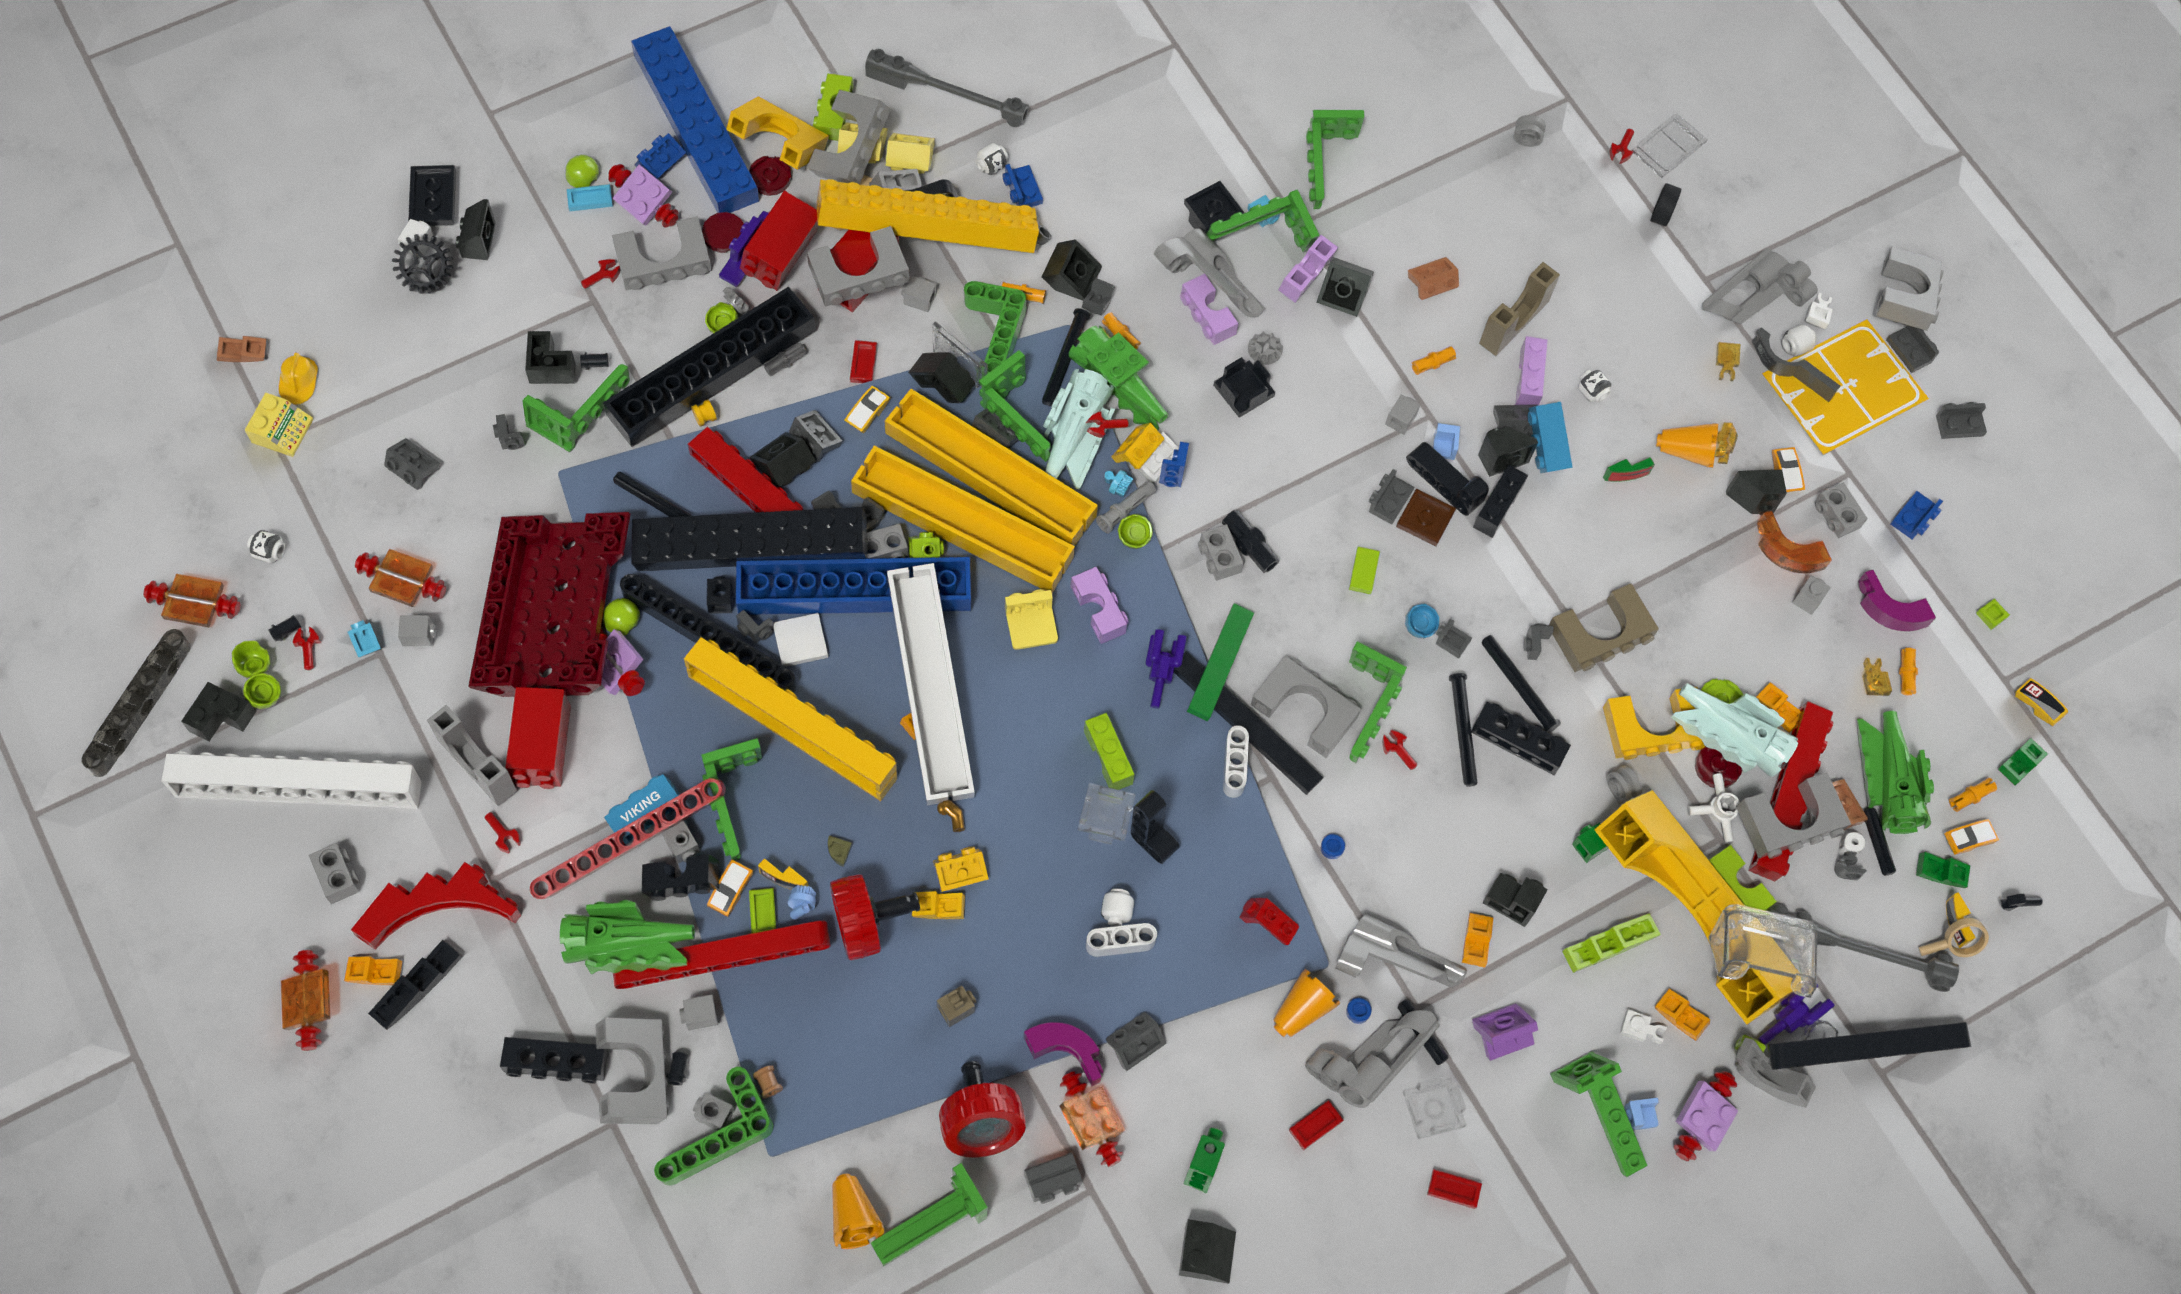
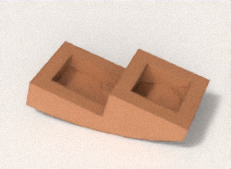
[217,336,266,362]

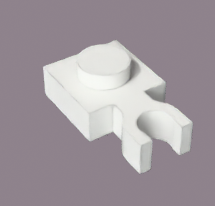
[1805,293,1833,329]
[1620,1009,1667,1044]

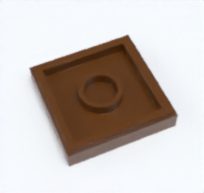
[1396,489,1456,547]

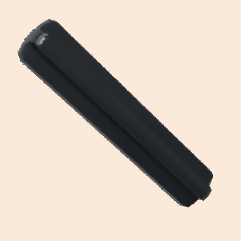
[1864,808,1896,876]
[1397,999,1449,1065]

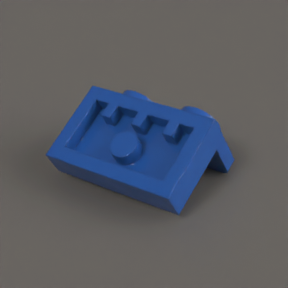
[635,133,686,179]
[1002,164,1043,207]
[1159,442,1189,487]
[1890,491,1943,540]

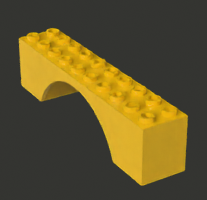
[1595,790,1806,1025]

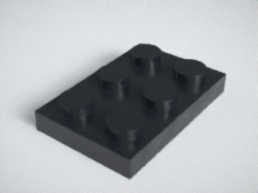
[408,165,456,226]

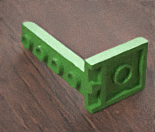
[1306,110,1364,209]
[1207,189,1320,252]
[979,350,1050,462]
[522,364,630,452]
[1349,641,1407,763]
[701,738,762,861]
[1550,1052,1648,1177]
[871,1163,988,1267]

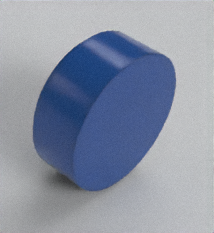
[1320,834,1345,859]
[1346,998,1372,1024]

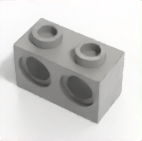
[869,169,922,191]
[1815,482,1868,538]
[867,524,908,559]
[1198,524,1244,581]
[309,843,360,904]

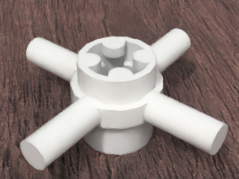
[1688,773,1740,844]

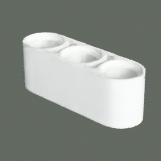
[1223,726,1249,798]
[1086,923,1157,957]

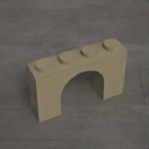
[1479,262,1560,356]
[1548,583,1659,672]

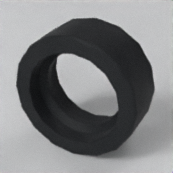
[1650,183,1682,226]

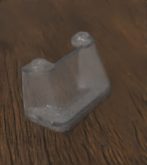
[1709,904,1817,998]

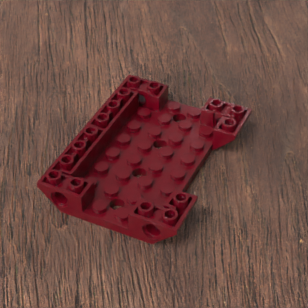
[468,512,630,697]

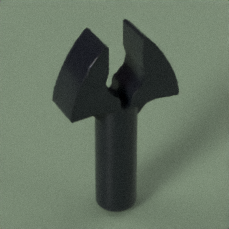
[2000,893,2043,911]

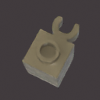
[937,986,977,1027]

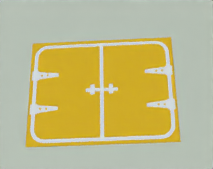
[1762,319,1929,455]

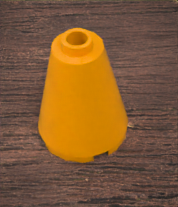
[1656,423,1719,468]
[1273,969,1340,1037]
[832,1173,884,1249]

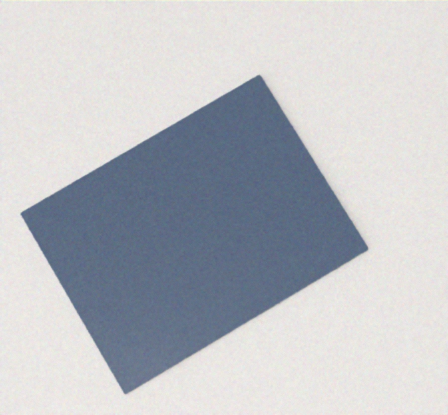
[558,325,1329,1157]

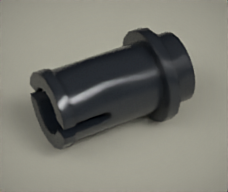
[580,352,609,370]
[268,615,301,642]
[666,1052,688,1086]

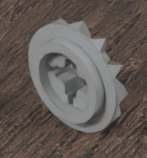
[723,287,751,315]
[1248,331,1283,364]

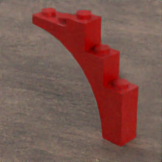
[351,862,521,950]

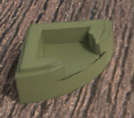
[828,836,852,867]

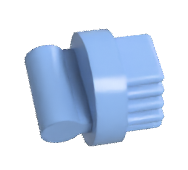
[787,885,816,920]

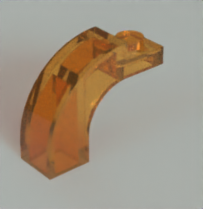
[1757,511,1832,574]

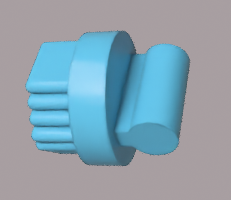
[1105,470,1133,497]

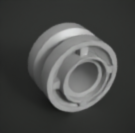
[1514,115,1546,147]
[1607,766,1642,803]

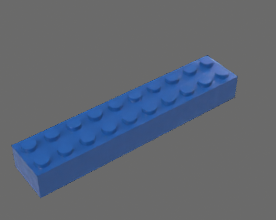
[631,26,759,213]
[736,557,971,615]

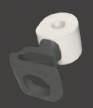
[1834,832,1867,881]

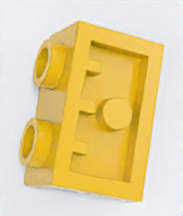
[1111,422,1164,469]
[933,846,989,892]

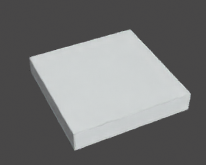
[773,613,828,667]

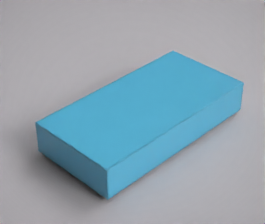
[567,184,613,211]

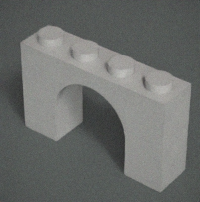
[807,90,890,184]
[612,216,712,290]
[807,226,909,307]
[1877,246,1944,331]
[1251,656,1361,758]
[427,705,517,806]
[1736,773,1851,859]
[595,1017,669,1124]

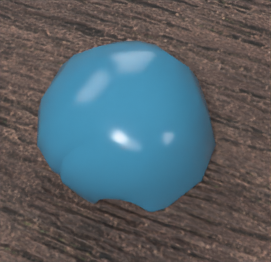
[1405,604,1439,639]

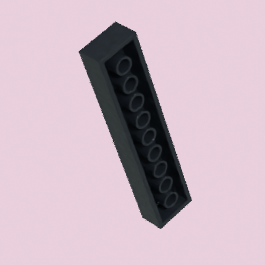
[603,286,816,447]
[631,507,867,572]

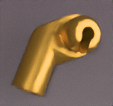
[937,800,965,832]

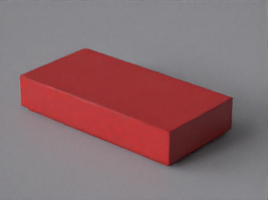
[850,340,877,383]
[1289,1100,1344,1150]
[1427,1169,1482,1209]

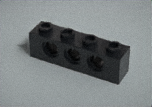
[1471,702,1571,776]
[500,1037,608,1084]

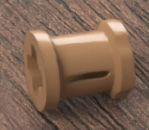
[753,1065,783,1099]

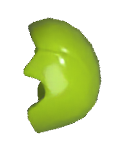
[565,154,599,188]
[705,302,739,333]
[1118,514,1153,549]
[603,598,640,635]
[232,641,270,678]
[243,673,281,709]

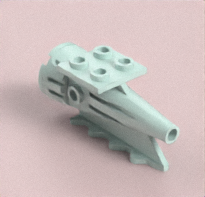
[1043,369,1115,489]
[1671,683,1798,777]

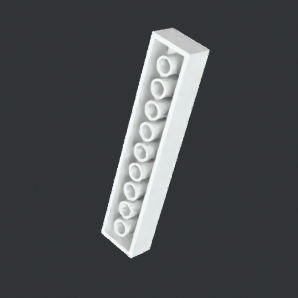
[161,751,422,809]

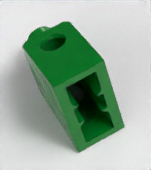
[1183,1128,1225,1193]

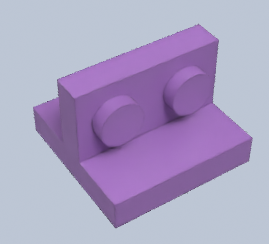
[1472,1003,1538,1061]

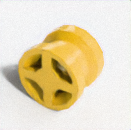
[691,400,717,427]

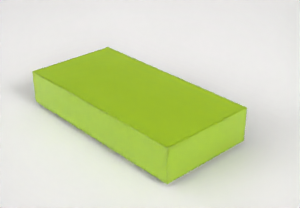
[1349,547,1380,595]
[749,888,776,934]

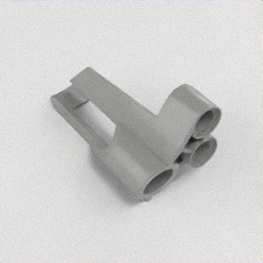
[1154,229,1265,318]
[1702,248,1818,324]
[1335,915,1467,987]
[1305,1010,1440,1108]

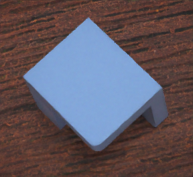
[1433,423,1460,460]
[1624,1098,1659,1131]

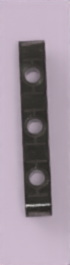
[81,629,191,777]

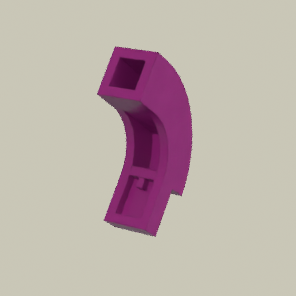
[1858,570,1936,631]
[1023,1022,1103,1087]

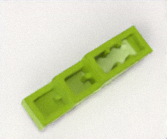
[1562,913,1661,973]

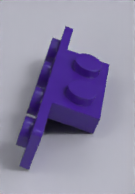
[719,211,768,287]

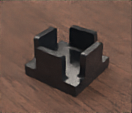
[1184,181,1244,234]
[1213,357,1275,418]

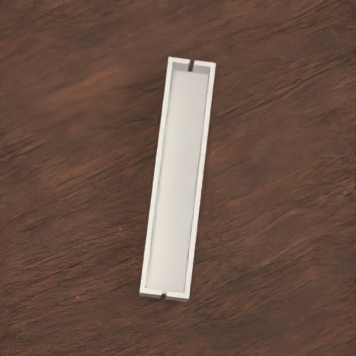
[887,563,975,806]

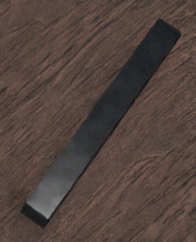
[620,574,796,693]
[1768,1022,1972,1070]

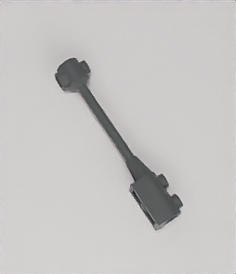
[865,49,1029,127]
[1762,905,1959,992]

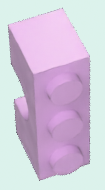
[1278,235,1338,303]
[1180,274,1238,345]
[1515,336,1548,406]
[1071,567,1129,644]

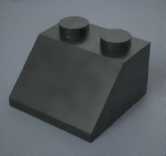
[456,199,496,260]
[1041,239,1102,301]
[1316,257,1374,317]
[1478,427,1538,477]
[750,432,816,487]
[1726,469,1787,516]
[1179,1219,1236,1284]

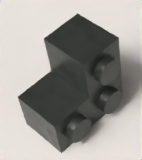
[525,331,576,384]
[908,352,976,403]
[181,682,256,742]
[1483,873,1548,927]

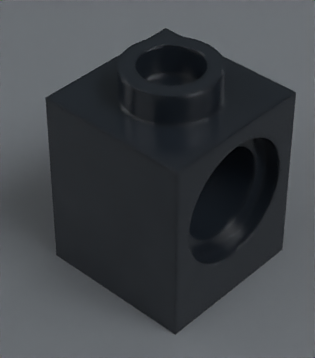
[707,576,732,614]

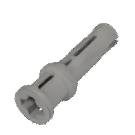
[1096,480,1156,534]

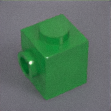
[1572,822,1609,863]

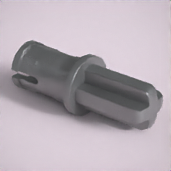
[763,343,806,377]

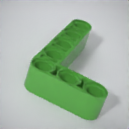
[964,281,1026,376]
[654,1067,774,1186]

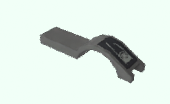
[1752,328,1840,402]

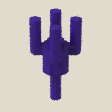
[1145,629,1187,709]
[1758,979,1835,1045]

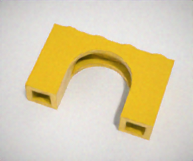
[726,96,829,170]
[1603,687,1705,760]

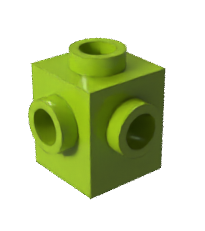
[908,532,944,558]

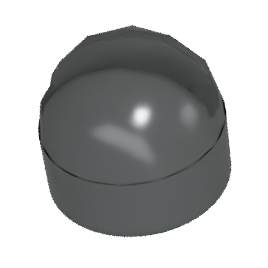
[1036,226,1051,245]

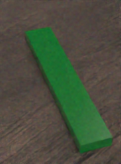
[1186,603,1254,722]

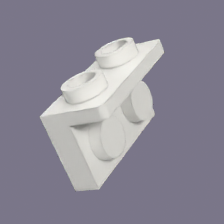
[1128,432,1179,482]

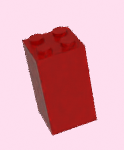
[740,190,818,291]
[818,230,899,313]
[505,687,571,789]

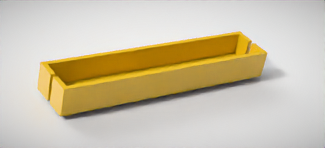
[817,179,1039,253]
[885,389,1098,546]
[851,445,1075,593]
[684,637,897,801]

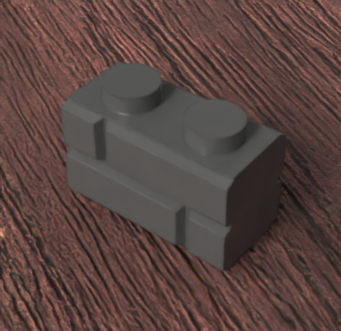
[1024,1153,1082,1204]

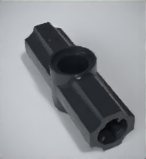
[1222,510,1279,573]

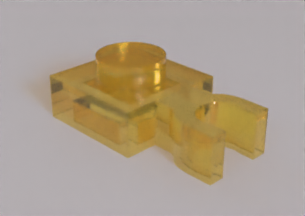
[1716,342,1741,381]
[1715,422,1738,464]
[1863,658,1892,696]

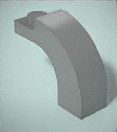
[1735,1038,1816,1108]

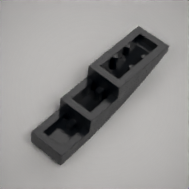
[368,940,463,1030]

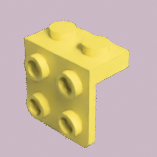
[1005,589,1058,650]

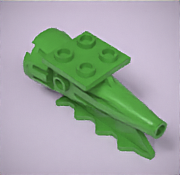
[1069,325,1169,431]
[1857,711,1934,834]
[560,900,695,974]

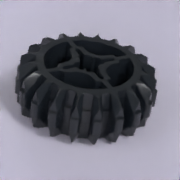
[392,234,454,294]

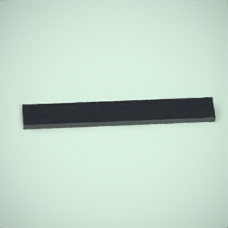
[1174,651,1324,795]

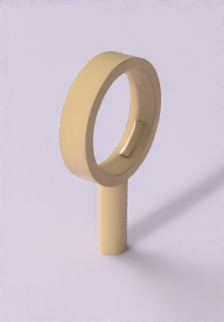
[1918,918,1989,957]

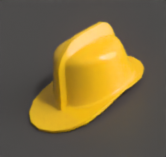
[279,352,318,405]

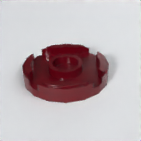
[749,156,792,196]
[702,212,744,253]
[1694,746,1742,788]

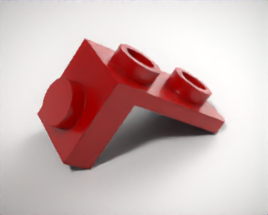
[1239,898,1299,945]

